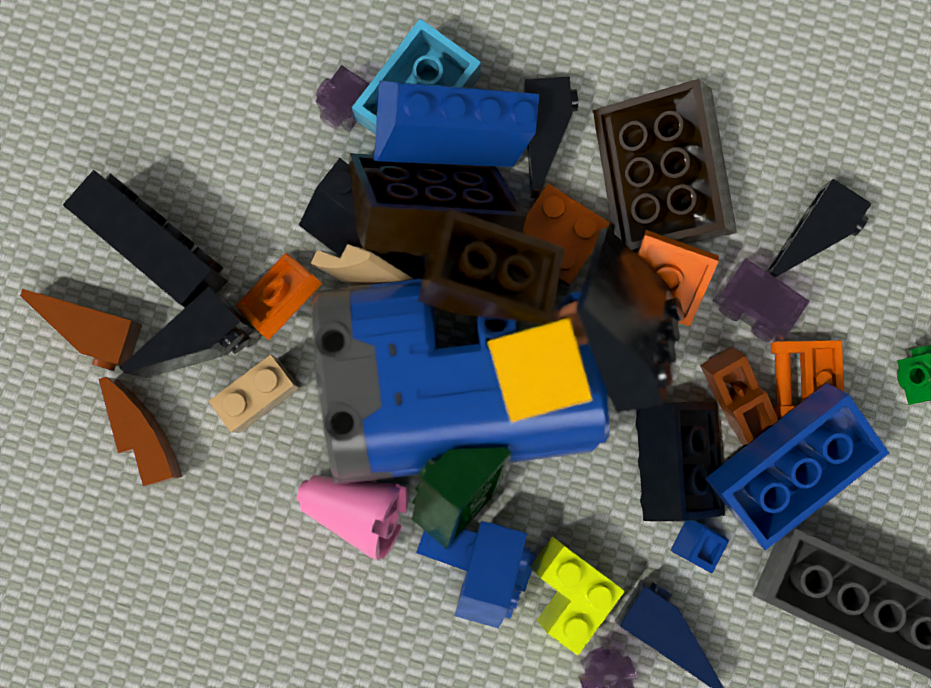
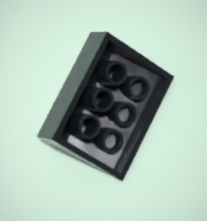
[575,228,683,413]

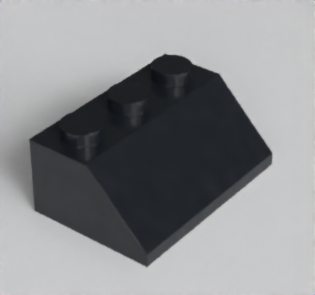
[635,402,725,522]

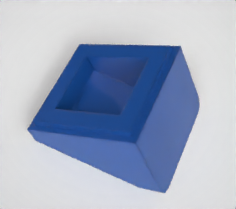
[671,520,729,573]

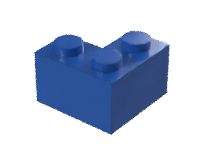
[454,520,531,629]

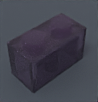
[712,258,810,343]

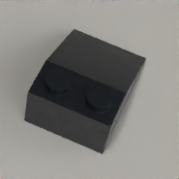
[119,287,255,378]

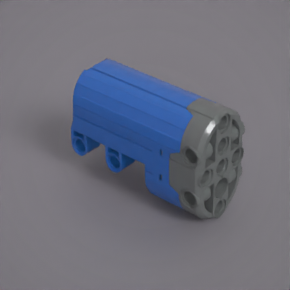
[312,278,610,484]

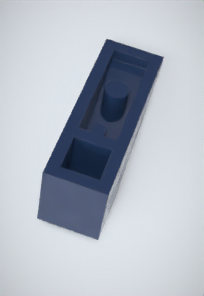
[614,582,723,688]

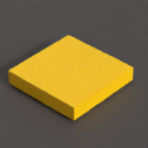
[488,318,592,422]

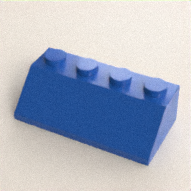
[374,81,539,167]

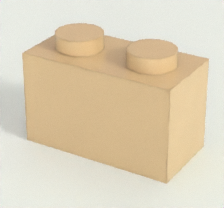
[208,354,300,433]

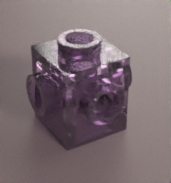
[578,646,638,688]

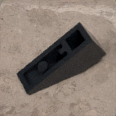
[523,77,578,198]
[762,179,872,282]

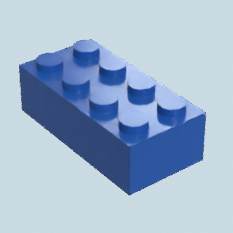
[705,383,890,551]

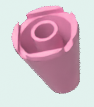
[297,475,409,561]

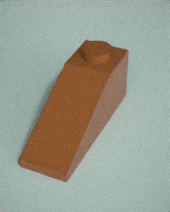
[20,289,142,371]

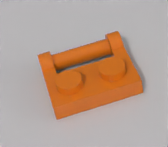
[770,340,844,418]

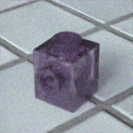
[315,65,369,132]

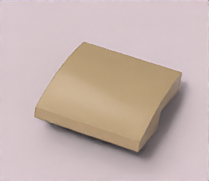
[310,244,413,287]

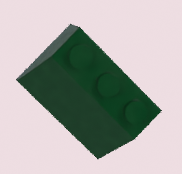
[412,447,512,550]

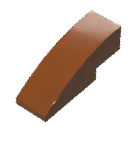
[700,347,779,447]
[98,377,183,486]

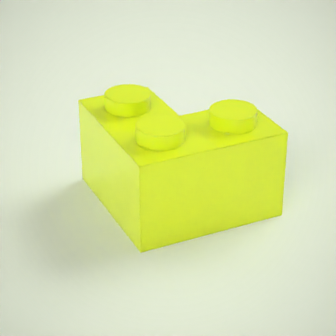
[530,536,625,655]

